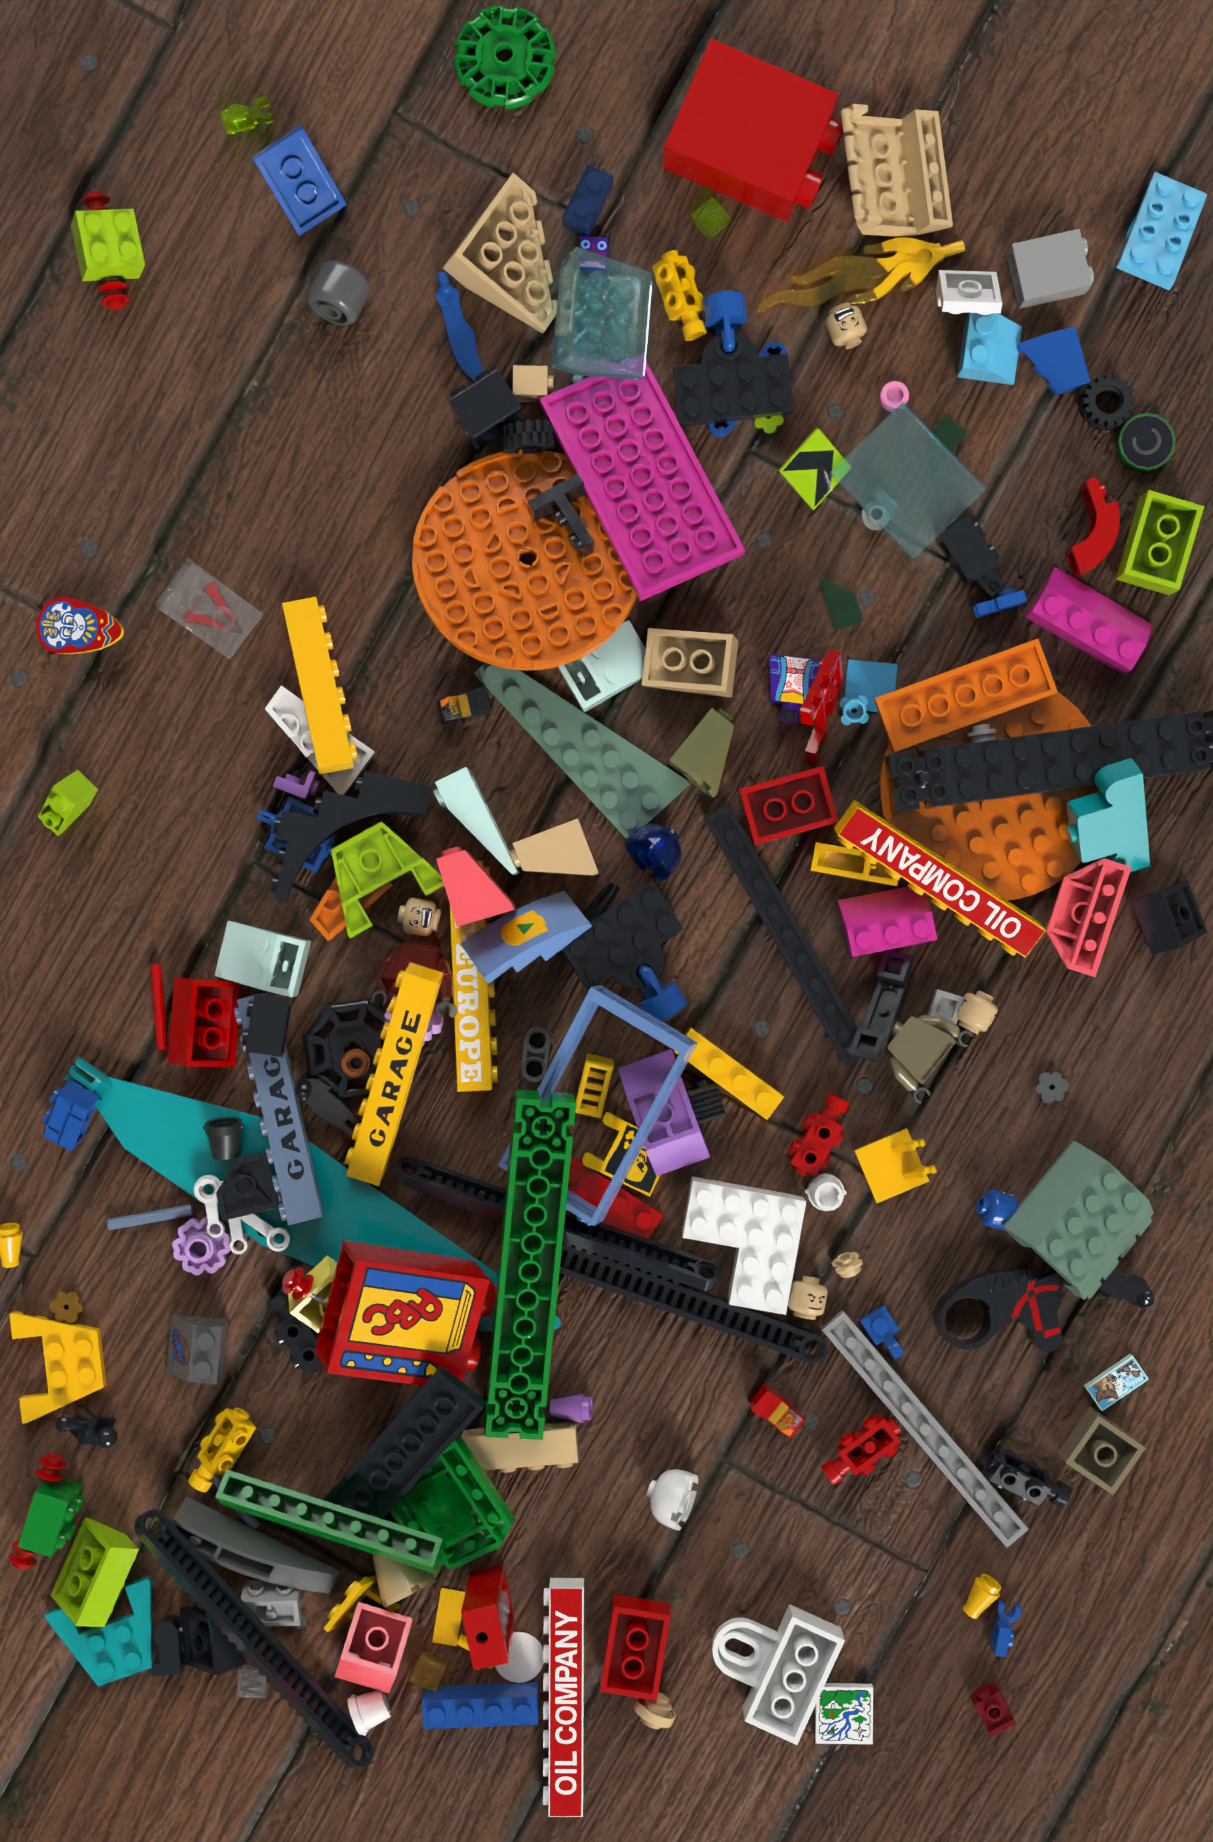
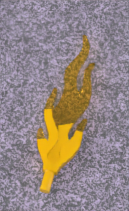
[757,237,965,313]

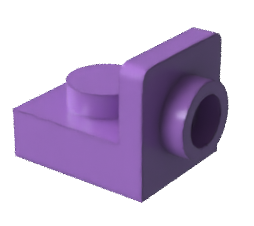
[273,770,321,801]

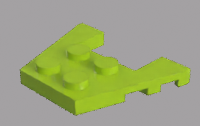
[331,821,444,939]

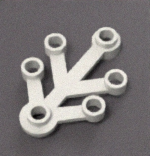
[194,1175,291,1255]

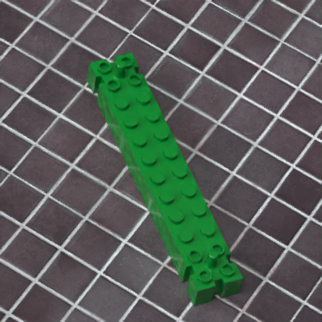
[484,1090,576,1440]

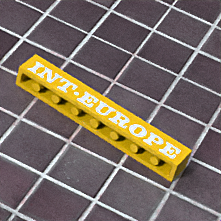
[450,861,499,1092]

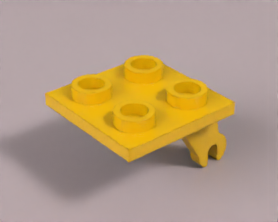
[854,1128,937,1203]
[323,1574,400,1632]

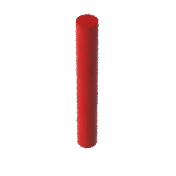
[150,964,168,1050]

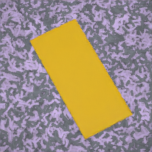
[432,1588,465,1646]

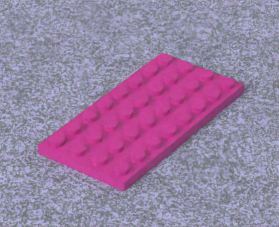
[539,354,745,601]

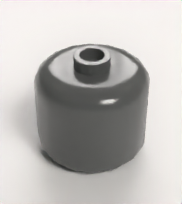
[307,260,370,326]

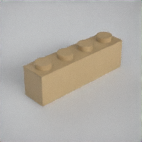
[461,1421,579,1473]

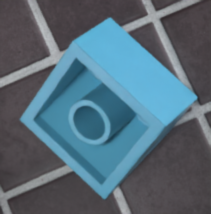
[957,313,1022,385]

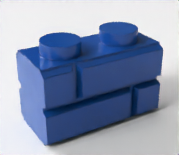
[42,1081,99,1151]

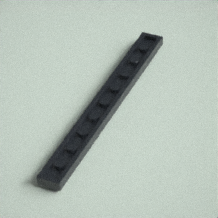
[704,804,859,1066]

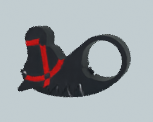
[933,1268,1066,1353]

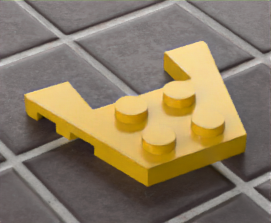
[9,1311,107,1424]

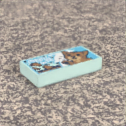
[1083,1354,1149,1411]

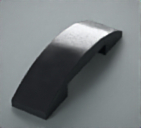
[849,950,913,1062]

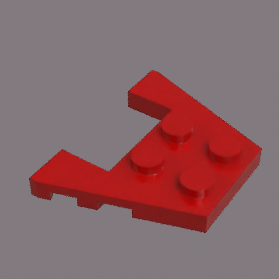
[800,649,843,765]

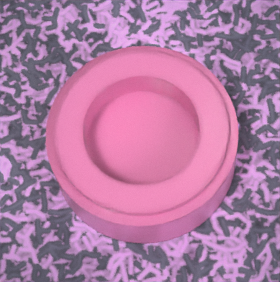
[879,381,909,412]

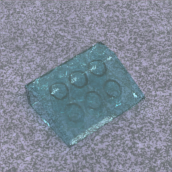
[552,247,653,380]

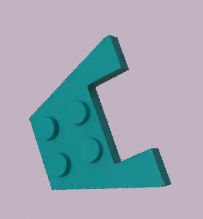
[44,1575,154,1686]

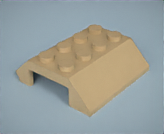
[841,104,953,237]

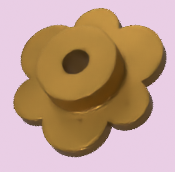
[49,1291,83,1323]

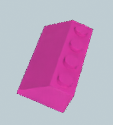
[1025,567,1153,675]

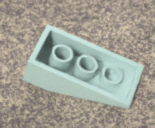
[434,767,520,875]

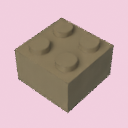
[1058,1407,1146,1495]

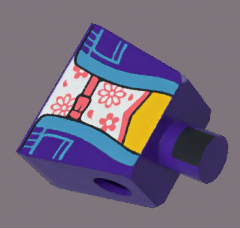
[767,654,821,723]

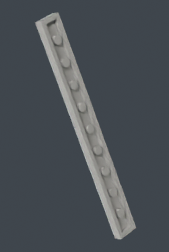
[821,1309,1029,1548]

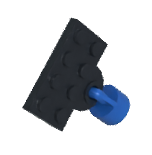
[673,289,794,427]
[561,881,688,1023]

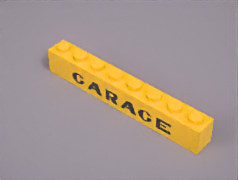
[345,962,444,1186]

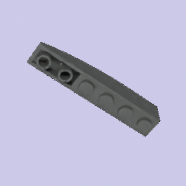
[172,1496,340,1594]

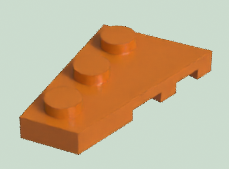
[310,877,394,941]

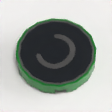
[1116,413,1176,472]

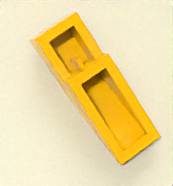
[811,842,899,887]

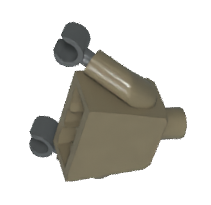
[887,1015,973,1103]

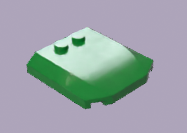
[390,1435,516,1569]

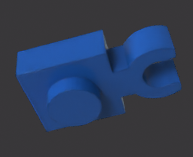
[972,588,1027,618]

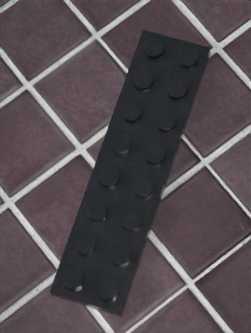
[322,1365,486,1551]

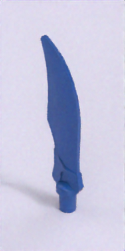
[436,272,484,382]

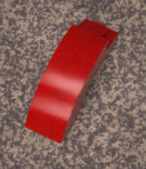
[1065,477,1120,578]

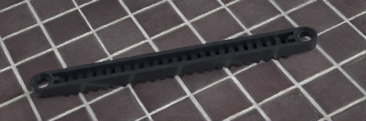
[393,1156,721,1291]
[560,1242,828,1363]
[134,1509,373,1768]

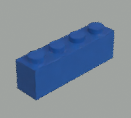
[422,1682,539,1729]

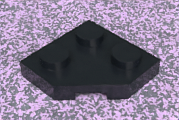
[216,1151,280,1221]

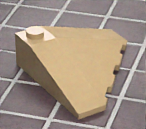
[443,173,559,333]

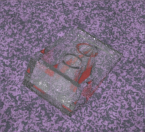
[155,557,263,659]

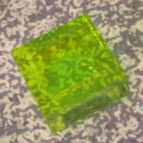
[690,196,731,240]

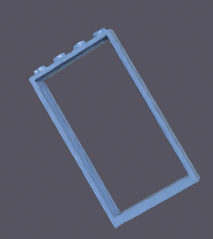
[498,985,698,1226]

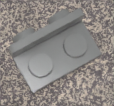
[241,1580,302,1626]

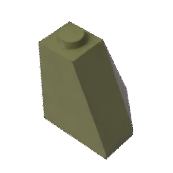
[668,708,734,799]

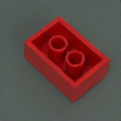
[737,766,839,846]
[600,1594,671,1701]

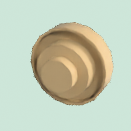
[634,1692,676,1729]

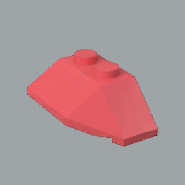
[1046,858,1131,977]

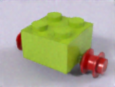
[71,191,145,310]

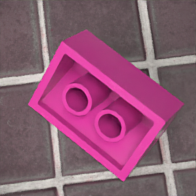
[837,886,937,957]

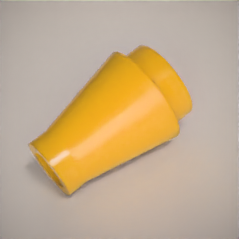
[0,1223,23,1268]
[963,1574,1001,1619]

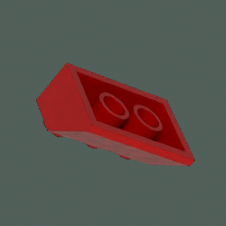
[167,977,242,1067]

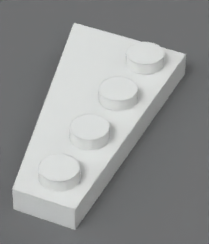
[265,686,376,796]

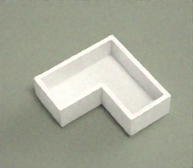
[682,1176,806,1315]

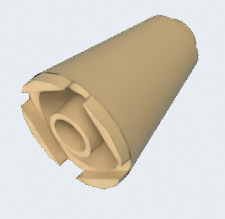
[372,1520,436,1607]

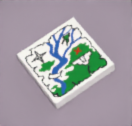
[815,1683,873,1744]

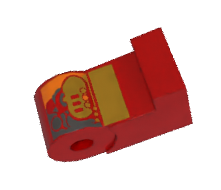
[749,1383,806,1438]

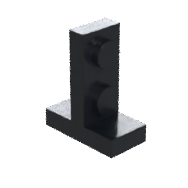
[528,474,594,558]

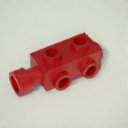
[787,1092,850,1177]
[821,1413,901,1486]

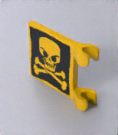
[582,1112,660,1197]

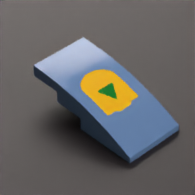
[461,891,592,984]

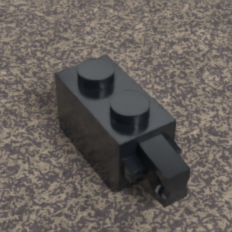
[935,516,1005,598]

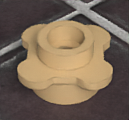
[832,1252,863,1278]

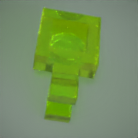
[220,95,274,135]

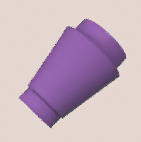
[550,1394,593,1423]

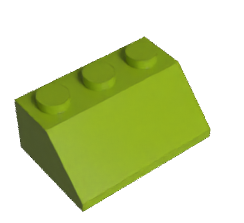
[51,1518,139,1627]

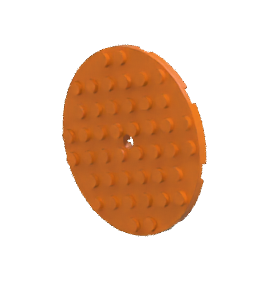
[412,449,637,671]
[879,692,1100,901]

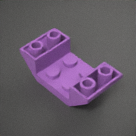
[618,1049,710,1176]

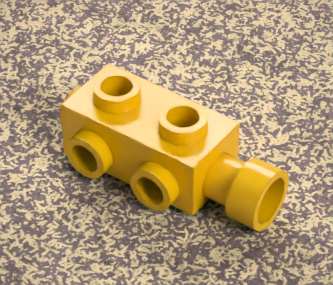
[652,250,707,341]
[188,1407,256,1492]

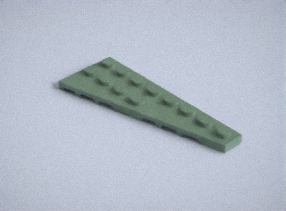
[474,663,690,841]

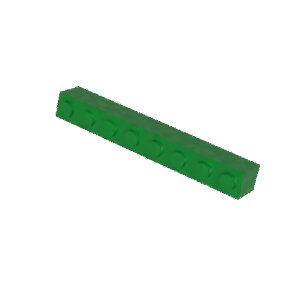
[215,1469,446,1574]

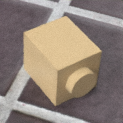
[513,365,554,402]

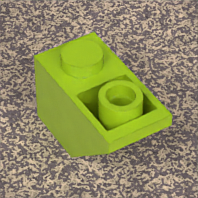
[38,770,98,836]

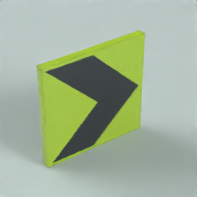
[778,427,851,510]

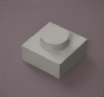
[927,989,965,1025]

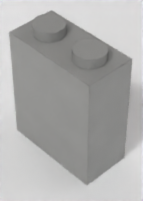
[1006,229,1094,309]

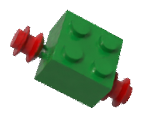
[8,1453,85,1570]

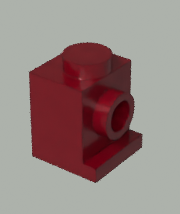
[970,1682,1017,1738]

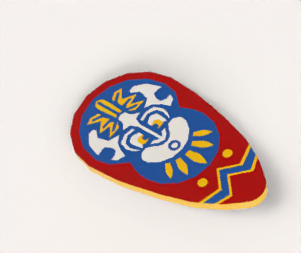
[36,597,124,654]

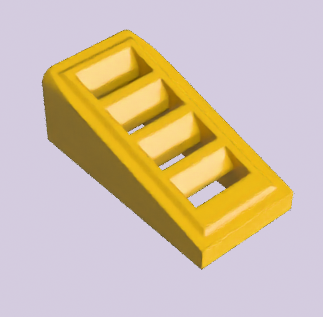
[575,1054,614,1119]

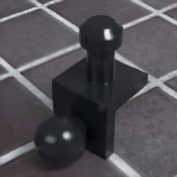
[55,1405,118,1448]

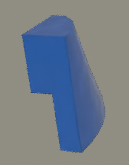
[1017,327,1091,395]

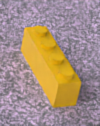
[674,1027,784,1120]

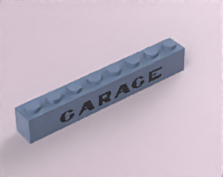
[234,992,325,1225]

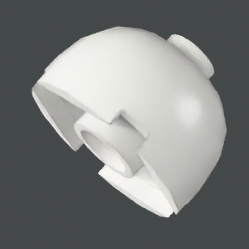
[647,1469,698,1530]

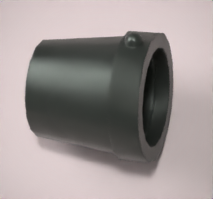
[203,1117,244,1160]

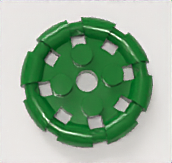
[453,4,556,110]

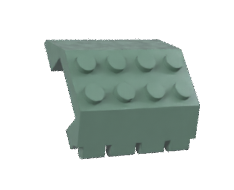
[1002,1141,1154,1300]

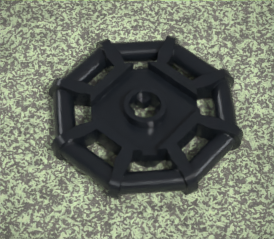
[301,997,385,1101]

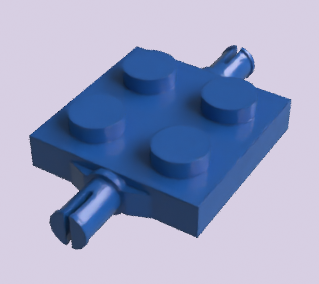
[256,796,338,873]

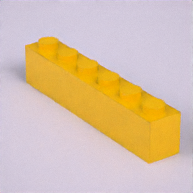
[282,597,358,775]

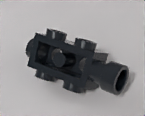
[266,1291,324,1374]
[986,1447,1071,1508]

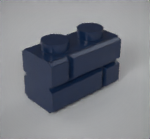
[562,164,614,236]

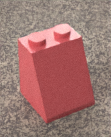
[436,847,516,927]
[334,1602,413,1693]

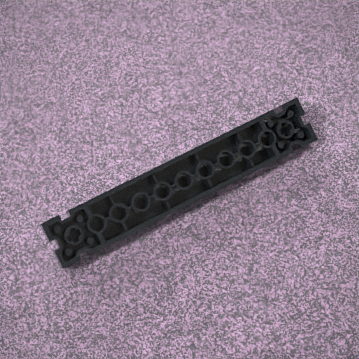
[884,710,1213,814]

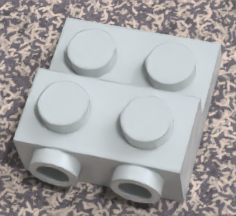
[936,270,1002,315]

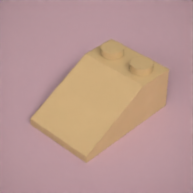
[642,628,738,697]

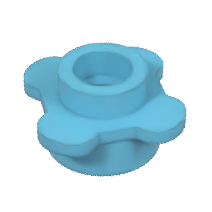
[839,695,869,725]

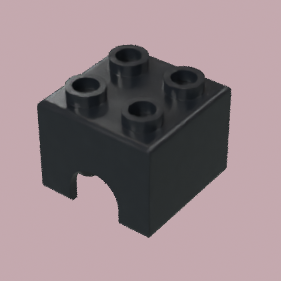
[449,369,523,451]

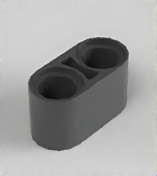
[521,1026,551,1082]

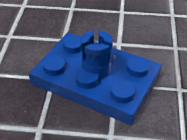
[251,126,347,236]

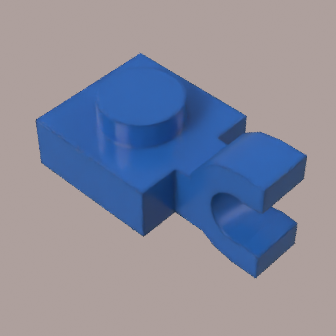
[859,1305,904,1359]
[989,1600,1022,1657]

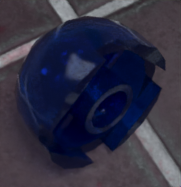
[626,823,682,881]

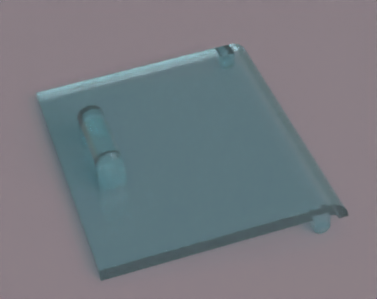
[830,402,987,560]

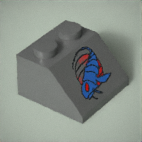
[166,1315,229,1385]

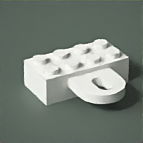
[712,1604,845,1745]

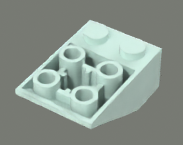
[557,620,646,713]
[214,920,311,997]

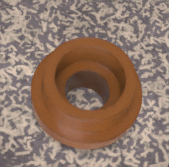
[341,1049,370,1078]

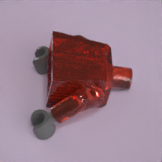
[372,935,457,1018]

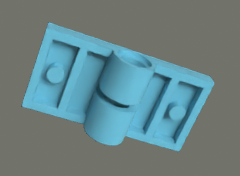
[1116,172,1207,290]

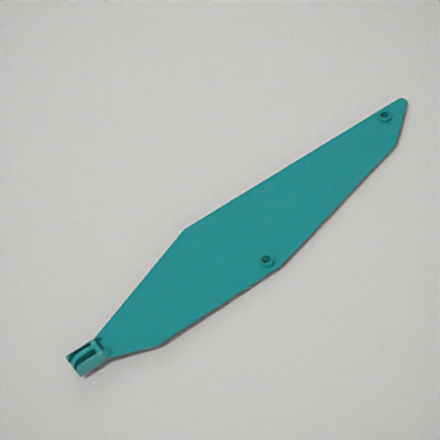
[63,1057,561,1331]

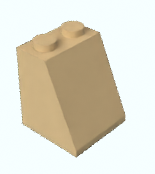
[510,819,599,876]

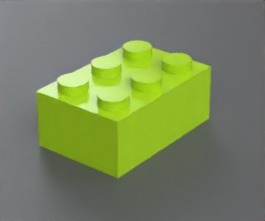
[1115,490,1205,596]

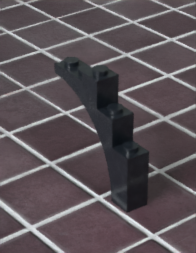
[270,771,432,903]

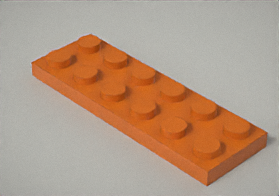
[874,639,1058,753]

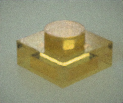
[409,1651,448,1692]

